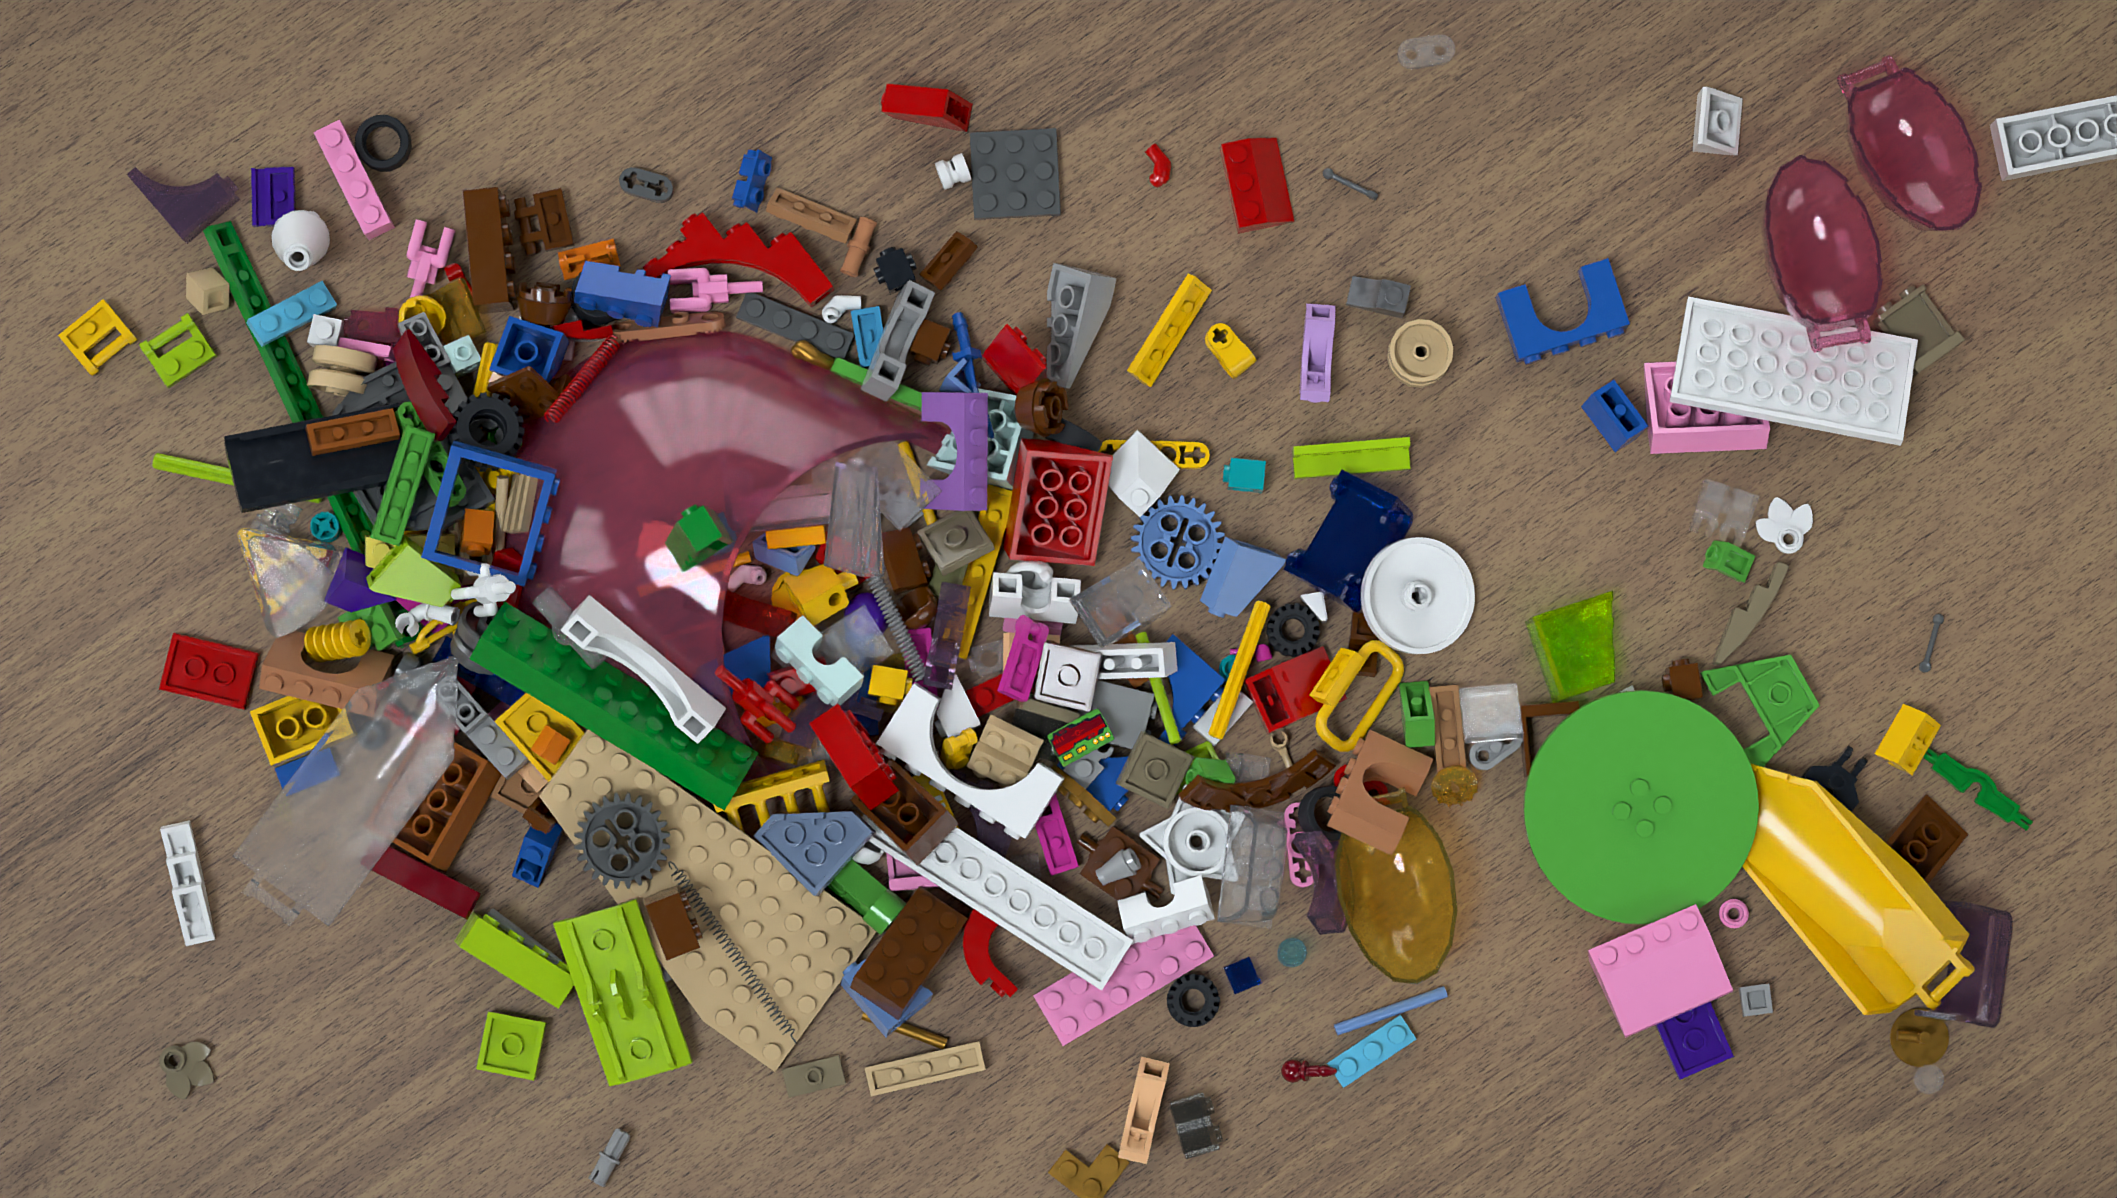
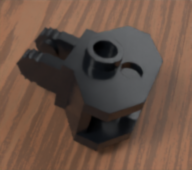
[1801,745,1868,812]

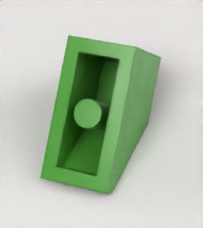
[1399,681,1435,747]

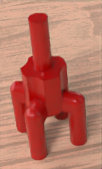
[715,665,800,743]

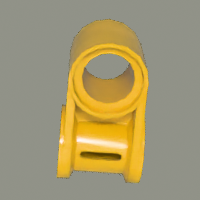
[1205,323,1257,379]

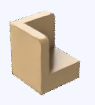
[186,268,229,315]

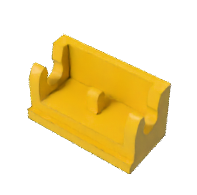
[1874,704,1941,776]

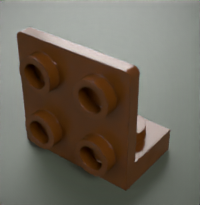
[487,366,574,424]

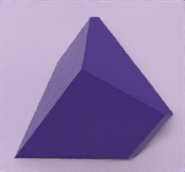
[323,547,397,612]

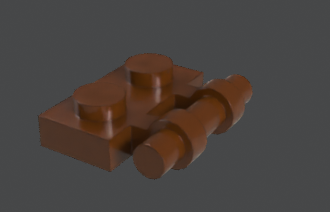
[514,188,575,256]

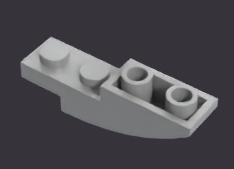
[398,312,468,415]
[428,672,529,780]

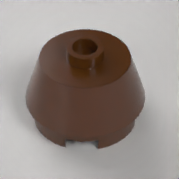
[516,282,574,328]
[1015,378,1068,437]

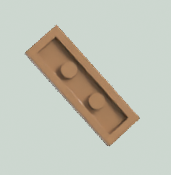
[766,187,857,244]
[1429,685,1467,775]

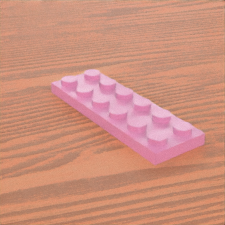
[1033,925,1214,1046]

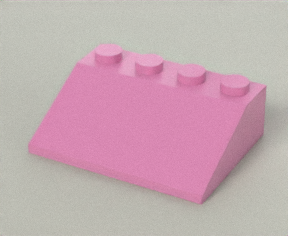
[1644,362,1770,454]
[1588,904,1733,1038]

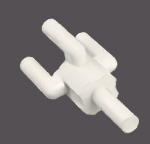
[451,563,516,617]

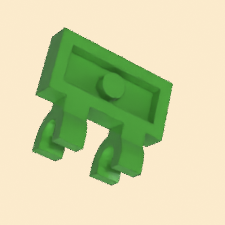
[338,603,404,651]

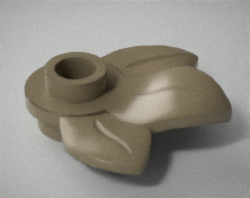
[159,1042,214,1100]

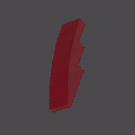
[393,329,457,442]
[361,839,481,920]

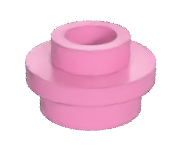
[1719,899,1749,928]

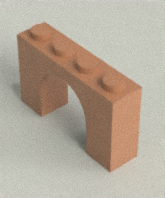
[259,628,395,716]
[1327,730,1433,855]

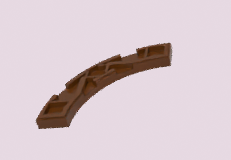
[1178,748,1336,813]

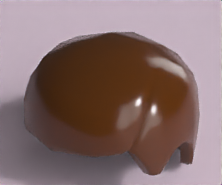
[895,586,939,630]

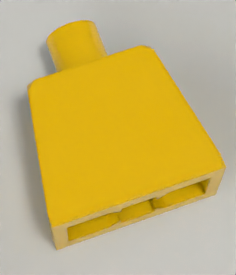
[783,563,858,626]

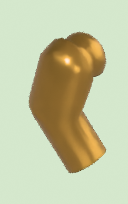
[791,340,834,370]

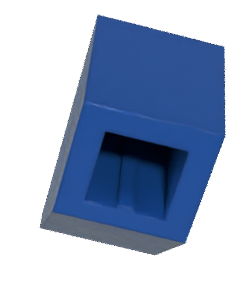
[512,824,563,888]

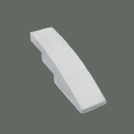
[160,820,215,946]

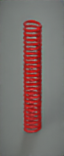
[544,335,620,423]

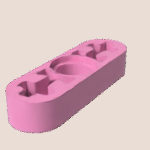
[1284,803,1316,888]

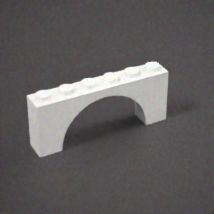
[876,683,1065,840]

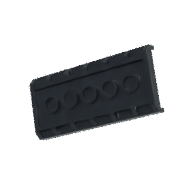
[224,403,402,513]

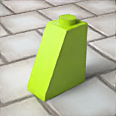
[366,534,461,607]

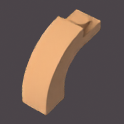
[1118,1057,1170,1164]

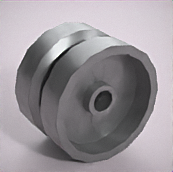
[450,601,501,675]

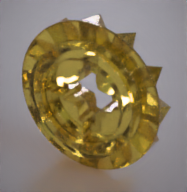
[1431,766,1478,808]

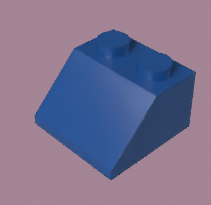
[489,316,570,383]

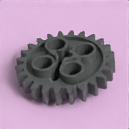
[574,792,670,889]

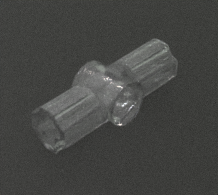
[533,587,608,669]

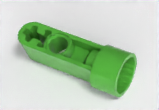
[827,859,907,936]

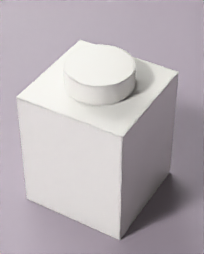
[307,314,347,347]

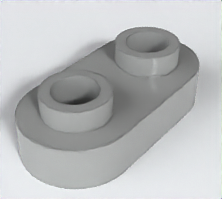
[1469,724,1522,771]

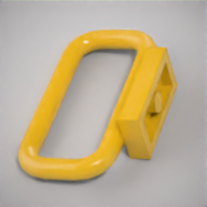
[1309,640,1404,752]

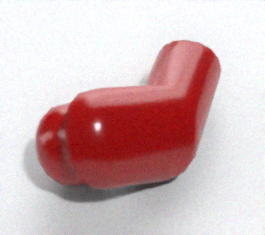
[1145,143,1171,188]

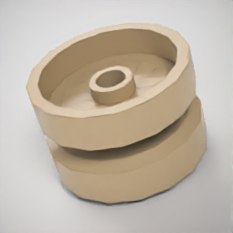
[1387,319,1453,388]
[307,345,378,397]

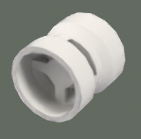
[935,153,972,190]

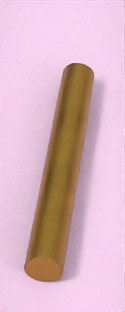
[861,1012,948,1049]

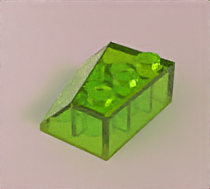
[1525,591,1615,703]

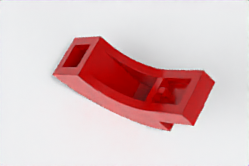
[963,909,1019,998]

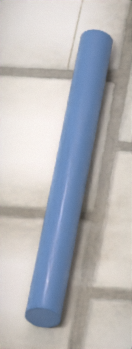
[1334,986,1448,1036]

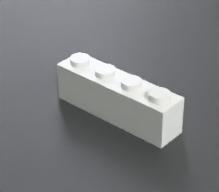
[1072,642,1177,679]

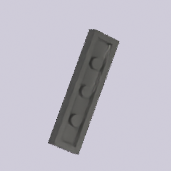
[736,293,855,360]

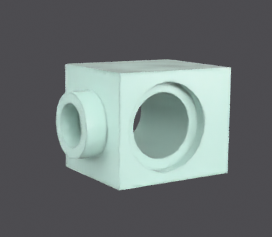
[443,335,481,378]

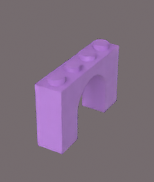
[921,392,988,511]

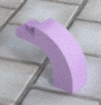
[1300,303,1335,403]

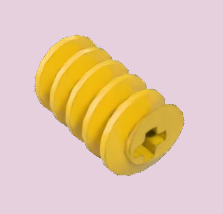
[304,619,371,663]

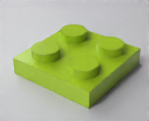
[476,1011,547,1081]

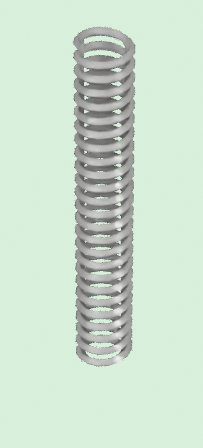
[866,574,930,682]

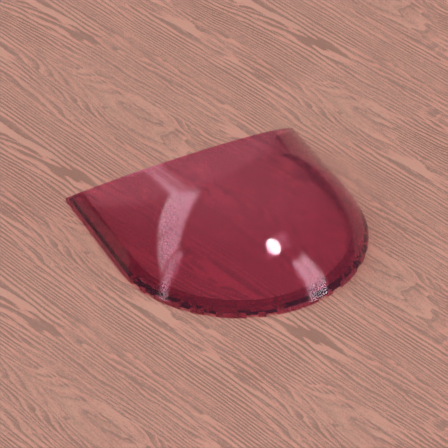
[491,330,952,801]

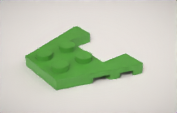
[1700,655,1820,767]

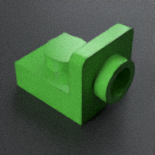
[1703,540,1755,583]

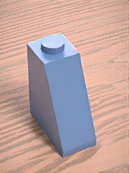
[1200,536,1286,618]
[840,959,933,1037]

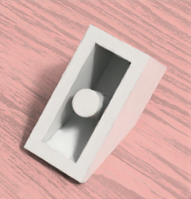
[934,672,981,738]

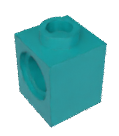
[1223,458,1266,493]

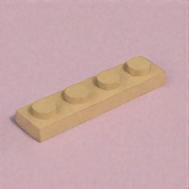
[865,1041,986,1096]

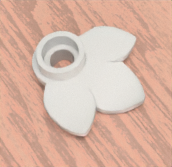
[1755,497,1813,554]

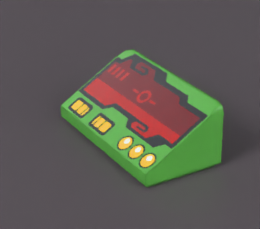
[1048,708,1115,767]

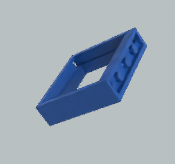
[421,441,560,586]

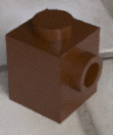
[910,318,951,366]
[1662,659,1703,701]

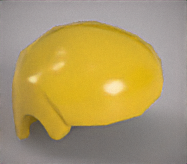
[398,295,447,336]

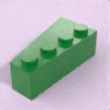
[665,504,734,573]

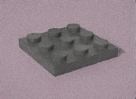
[970,128,1061,220]

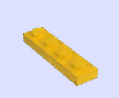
[1127,273,1212,387]

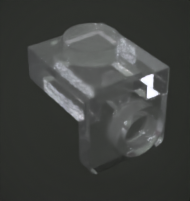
[1225,753,1271,783]

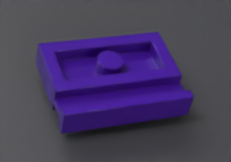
[251,167,296,227]

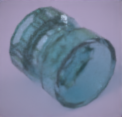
[1276,938,1307,968]

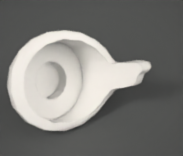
[1006,560,1053,590]

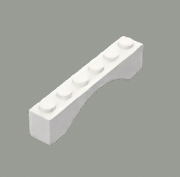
[561,595,726,744]

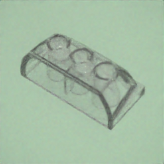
[1217,805,1288,929]

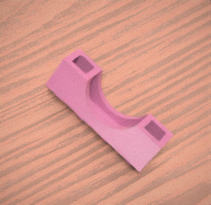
[313,120,395,240]

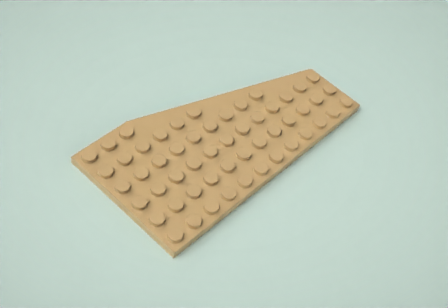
[539,729,876,1072]

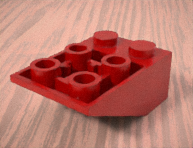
[982,324,1047,396]
[1244,646,1347,735]

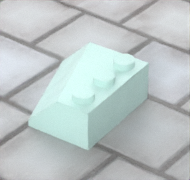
[927,388,1034,490]

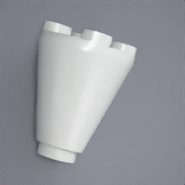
[272,210,330,271]

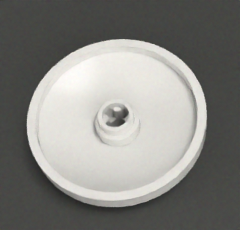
[1361,537,1475,654]

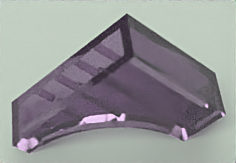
[127,167,240,244]

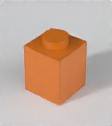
[460,508,494,557]

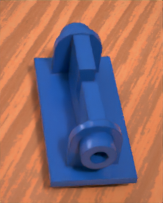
[732,150,772,213]

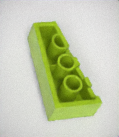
[454,911,574,1009]

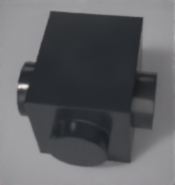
[873,247,917,295]

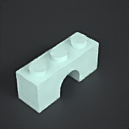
[775,615,864,706]

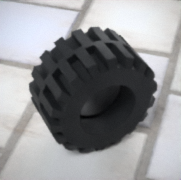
[448,392,525,472]

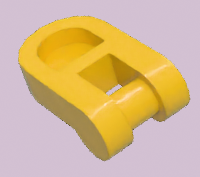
[940,728,978,769]

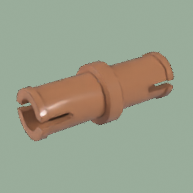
[840,217,877,277]

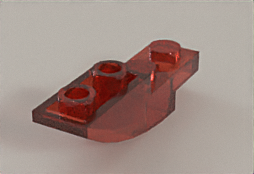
[683,581,797,638]

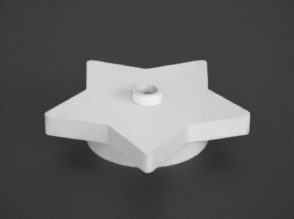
[1139,785,1248,895]

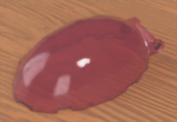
[1837,55,1982,232]
[1761,155,1883,353]

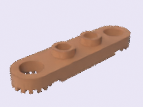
[610,311,726,343]

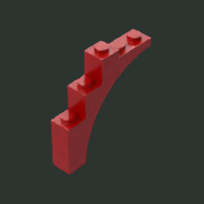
[643,212,835,308]

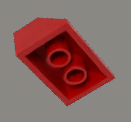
[1220,138,1295,234]

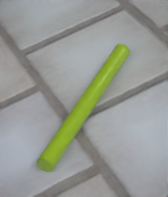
[1135,632,1181,744]

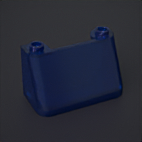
[1283,470,1413,612]

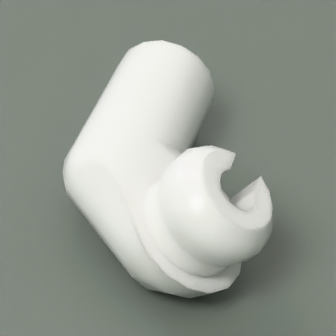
[822,295,861,324]

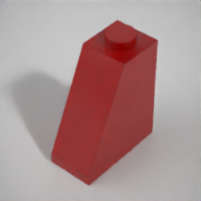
[881,84,973,132]

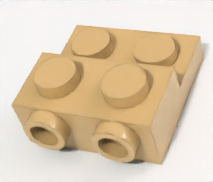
[967,715,1044,788]

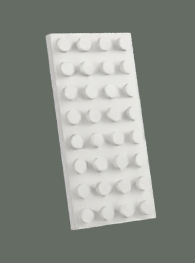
[1669,297,1918,446]

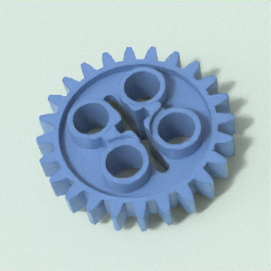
[1131,495,1225,590]

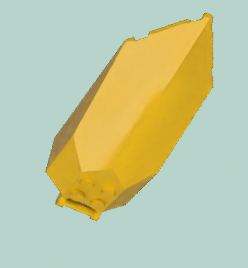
[1742,763,1975,1015]

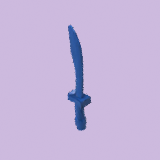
[952,312,994,439]

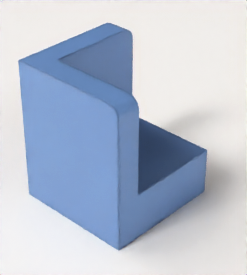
[939,358,981,393]

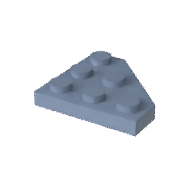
[754,811,876,896]

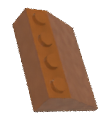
[365,724,502,872]

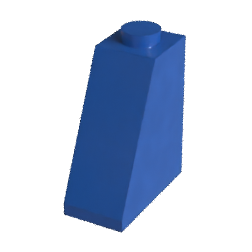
[692,636,771,698]

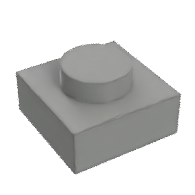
[1738,984,1773,1017]

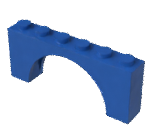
[1057,634,1225,812]

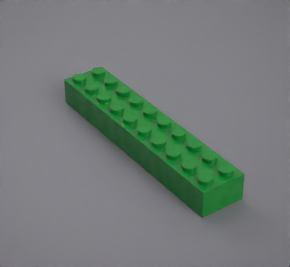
[469,602,759,811]

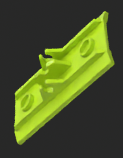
[553,898,693,1086]

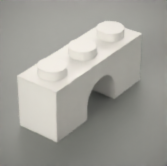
[989,572,1081,624]
[1117,875,1215,944]

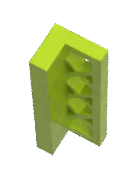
[1292,437,1411,479]

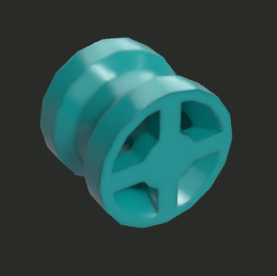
[310,512,342,543]

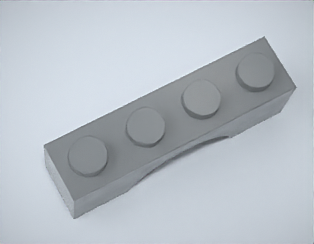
[861,280,935,402]

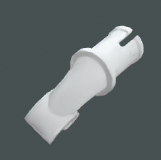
[395,603,460,637]

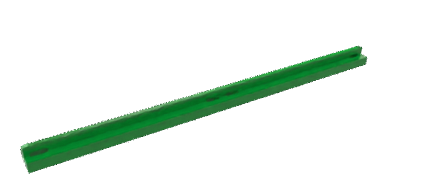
[203,221,426,648]

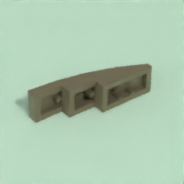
[1712,562,1789,666]

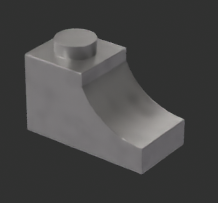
[1346,276,1411,319]

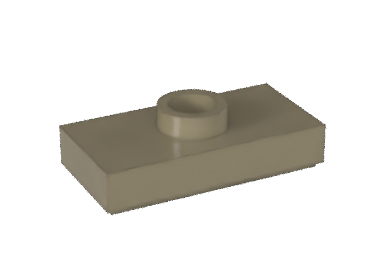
[782,1055,846,1098]

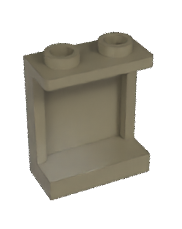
[1873,284,1965,377]

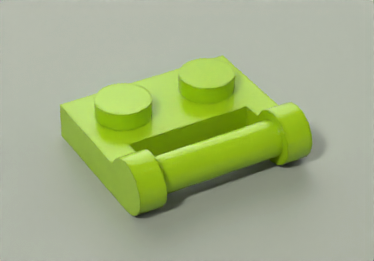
[139,313,217,388]

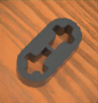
[619,167,674,203]

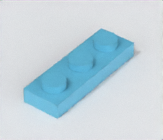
[246,281,337,347]
[1327,1015,1416,1088]

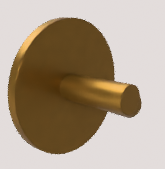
[1890,1008,1949,1067]

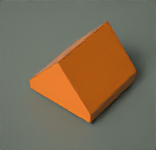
[530,725,571,766]

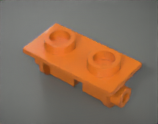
[558,238,621,281]

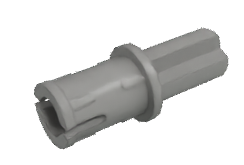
[588,1128,630,1187]

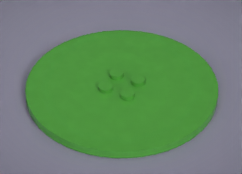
[1523,690,1759,924]

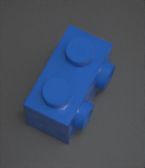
[1581,380,1648,453]

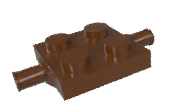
[1076,826,1164,901]

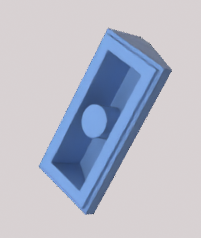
[753,528,816,576]

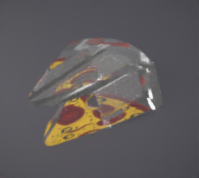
[237,528,345,638]

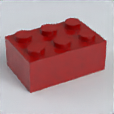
[809,703,899,810]

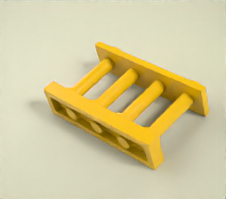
[714,759,830,846]

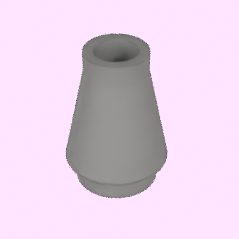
[1096,848,1141,885]

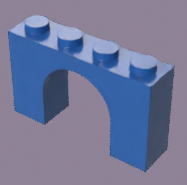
[1495,258,1630,365]

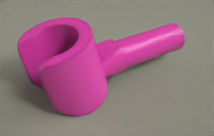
[1230,644,1272,663]

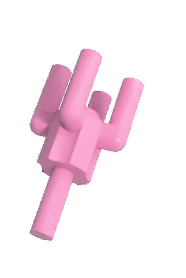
[406,219,455,298]
[668,268,763,314]

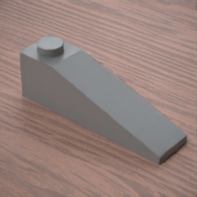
[1047,263,1117,388]

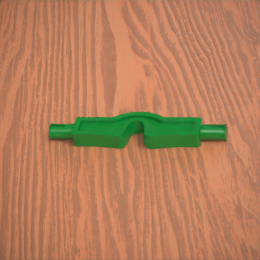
[1923,748,2033,831]

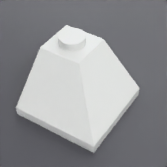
[1108,430,1180,517]

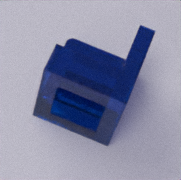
[1222,956,1262,995]

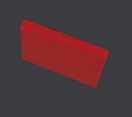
[159,633,259,710]

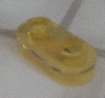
[759,740,800,766]

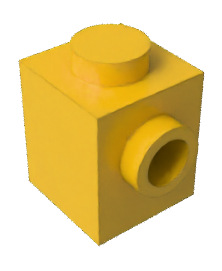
[868,665,913,705]

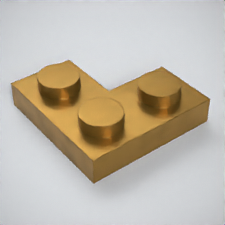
[1050,764,1116,827]
[1047,1144,1130,1198]

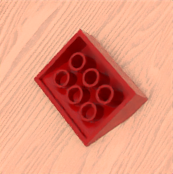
[1003,438,1113,566]

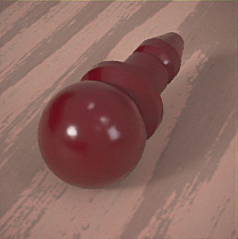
[1281,1059,1337,1083]

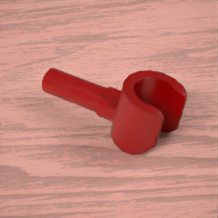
[444,263,473,299]

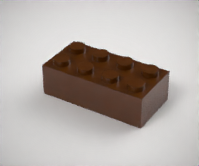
[463,187,518,314]
[850,886,968,1021]

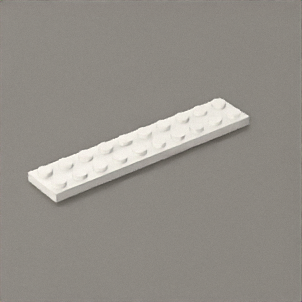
[862,815,1133,991]

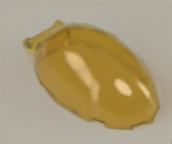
[1335,787,1458,985]

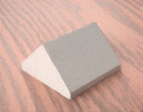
[1693,87,1743,155]

